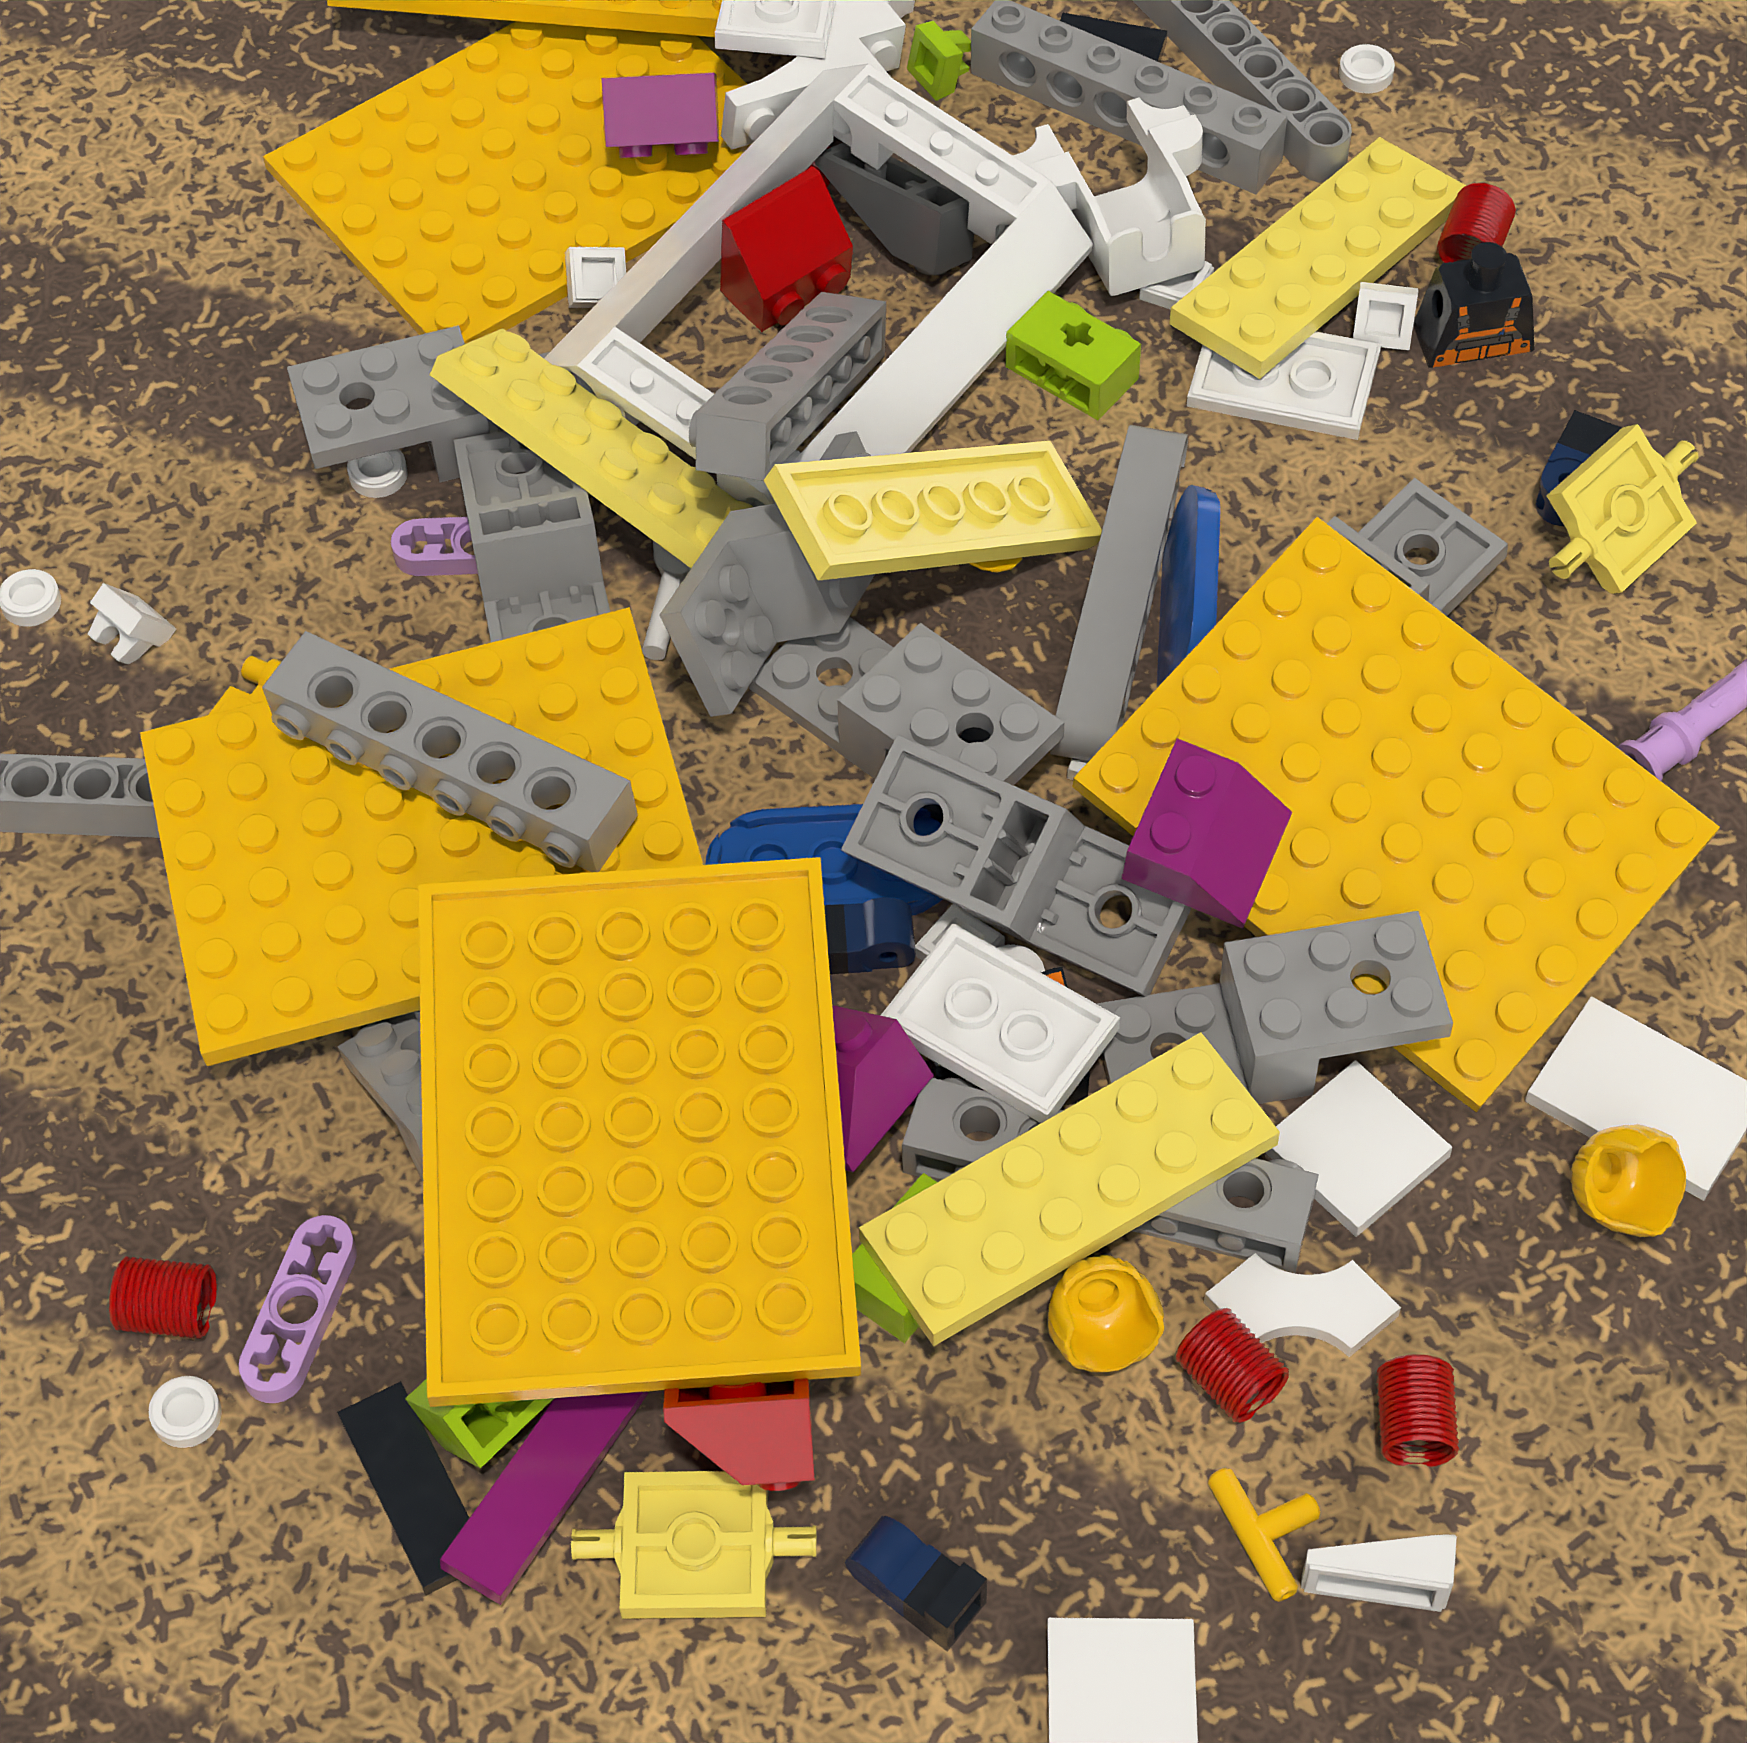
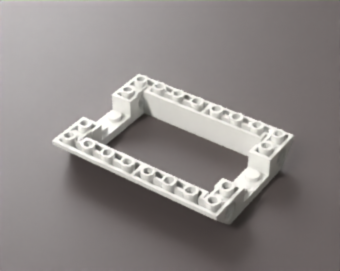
[544,63,1093,507]

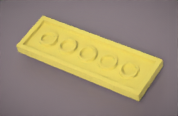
[1169,137,1466,379]
[429,328,753,568]
[764,441,1102,581]
[859,1032,1280,1346]

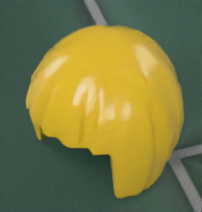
[1571,1124,1686,1237]
[1048,1255,1165,1372]

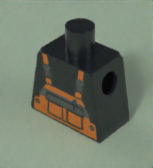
[1413,242,1535,368]

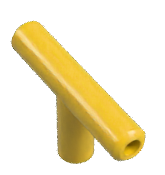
[1208,1468,1320,1602]

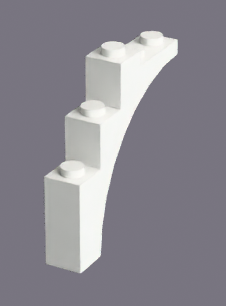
[721,0,915,150]

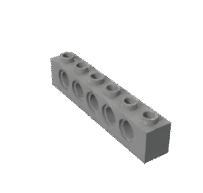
[971,0,1287,195]
[689,292,886,481]
[262,631,638,872]
[902,1078,1319,1273]

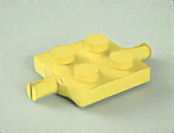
[1546,424,1699,594]
[571,1471,817,1619]

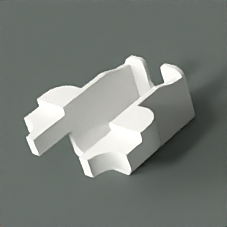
[1012,97,1206,296]

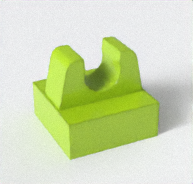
[907,21,971,101]

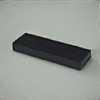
[337,1381,469,1596]

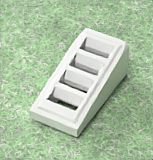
[1301,1535,1457,1612]

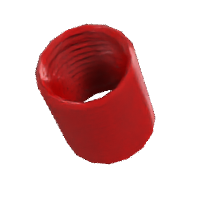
[1437,183,1516,263]
[109,1256,217,1339]
[1176,1308,1289,1423]
[1376,1354,1459,1467]

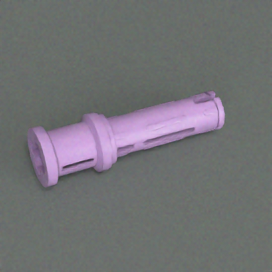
[1617,658,1747,782]

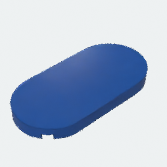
[1157,485,1220,688]
[706,804,943,915]

